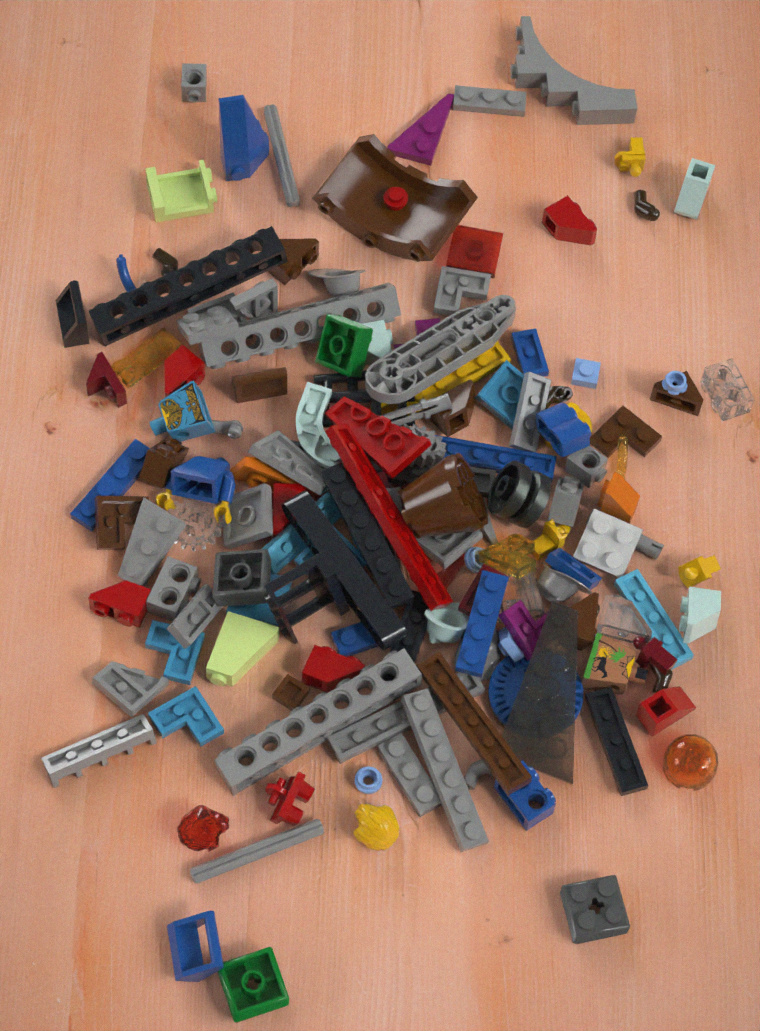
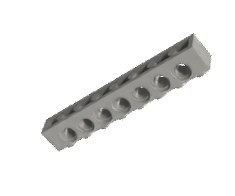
[198,282,401,369]
[215,649,422,796]

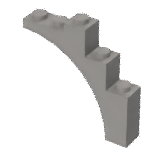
[510,16,637,125]

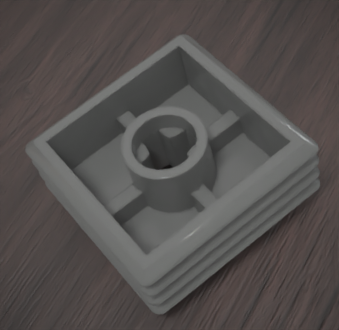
[213,549,271,606]
[560,875,630,944]

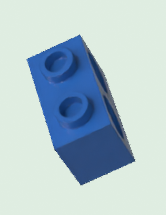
[494,760,556,831]

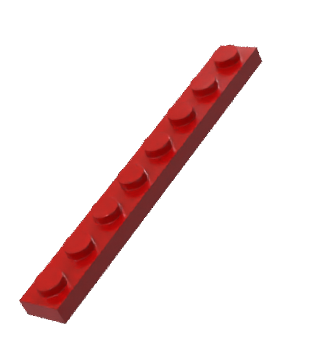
[325,424,453,611]

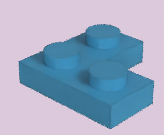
[145,620,205,685]
[148,686,224,747]

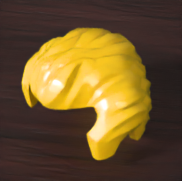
[353,804,399,851]

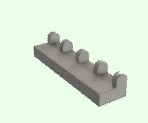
[41,714,157,788]

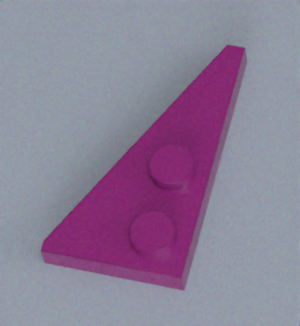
[387,93,454,166]

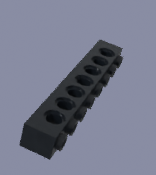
[88,226,288,346]

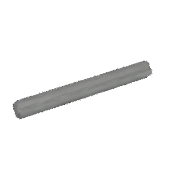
[264,104,300,207]
[190,819,324,883]

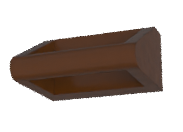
[232,367,287,403]

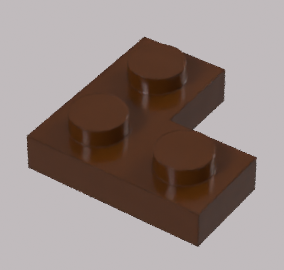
[590,405,662,458]
[95,496,149,550]

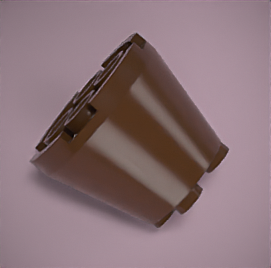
[398,453,488,539]

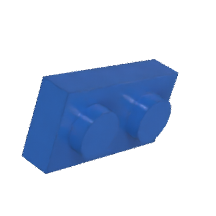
[511,328,549,377]
[545,547,602,590]
[331,622,378,657]

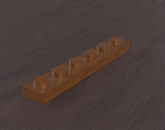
[416,652,532,796]

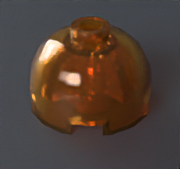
[663,734,719,791]

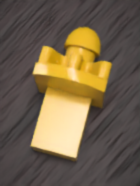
[614,137,646,177]
[528,519,570,561]
[678,555,721,588]

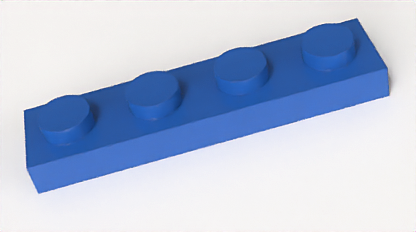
[70,439,150,532]
[455,570,509,678]

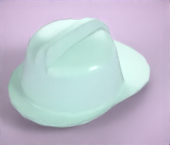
[424,602,469,644]

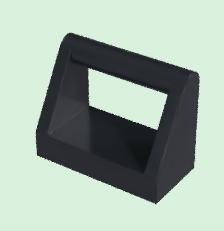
[56,280,90,348]

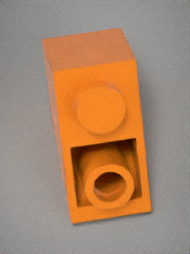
[597,472,640,524]

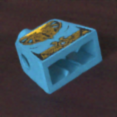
[150,381,216,442]

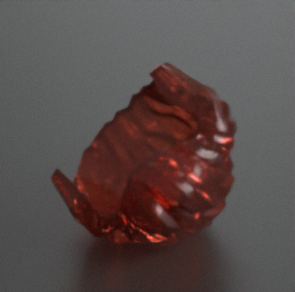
[177,805,230,852]

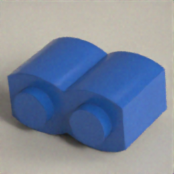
[536,402,591,457]

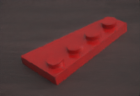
[325,397,432,479]

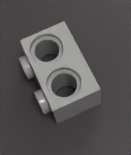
[146,556,201,622]

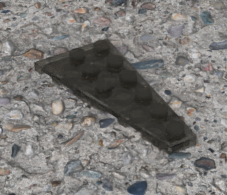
[502,601,578,785]

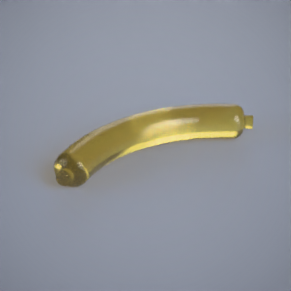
[616,434,628,479]

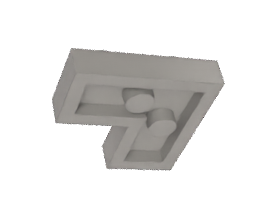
[433,266,491,316]

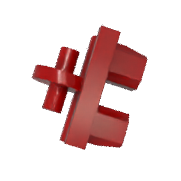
[265,771,315,826]

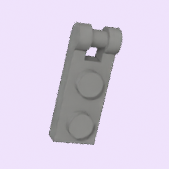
[166,584,223,649]

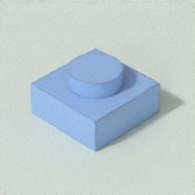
[571,358,601,389]
[498,627,524,662]

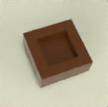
[272,674,310,711]

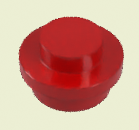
[383,187,408,211]

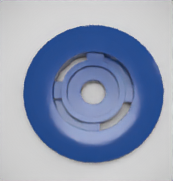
[488,650,584,738]

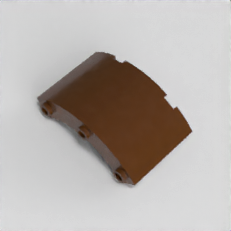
[312,134,478,262]

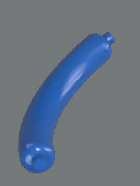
[116,254,146,307]

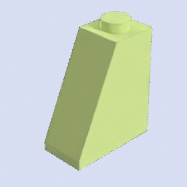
[206,611,279,687]

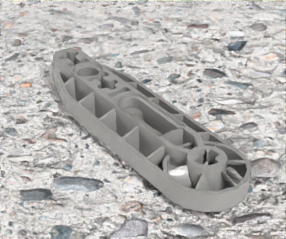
[365,295,516,404]

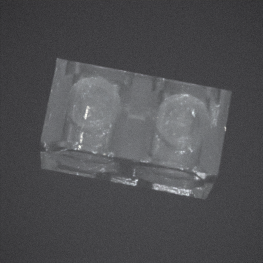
[700,358,754,421]

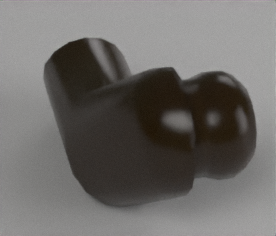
[634,190,660,221]
[153,248,178,276]
[545,386,573,409]
[650,663,673,693]

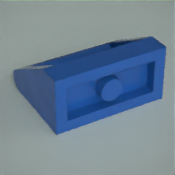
[167,911,224,982]

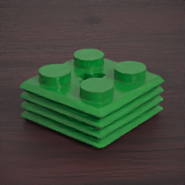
[315,314,373,377]
[218,947,289,1023]

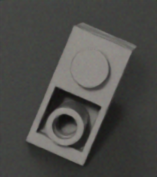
[548,476,584,527]

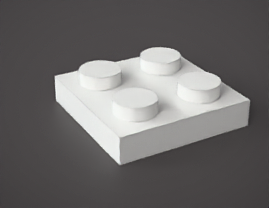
[573,508,643,577]

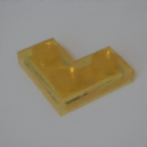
[479,533,536,579]

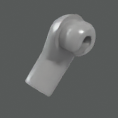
[212,420,243,439]
[464,759,493,790]

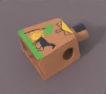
[581,633,648,695]

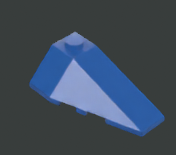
[218,95,269,181]

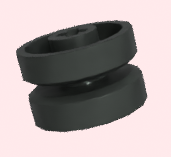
[487,461,551,528]

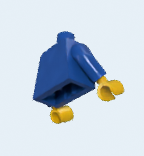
[155,456,235,524]

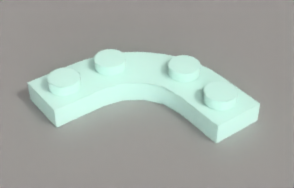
[296,382,343,468]

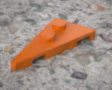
[230,456,327,497]

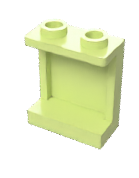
[145,160,217,222]

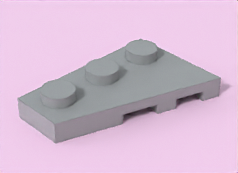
[248,430,327,495]

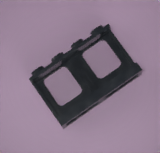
[264,551,350,644]

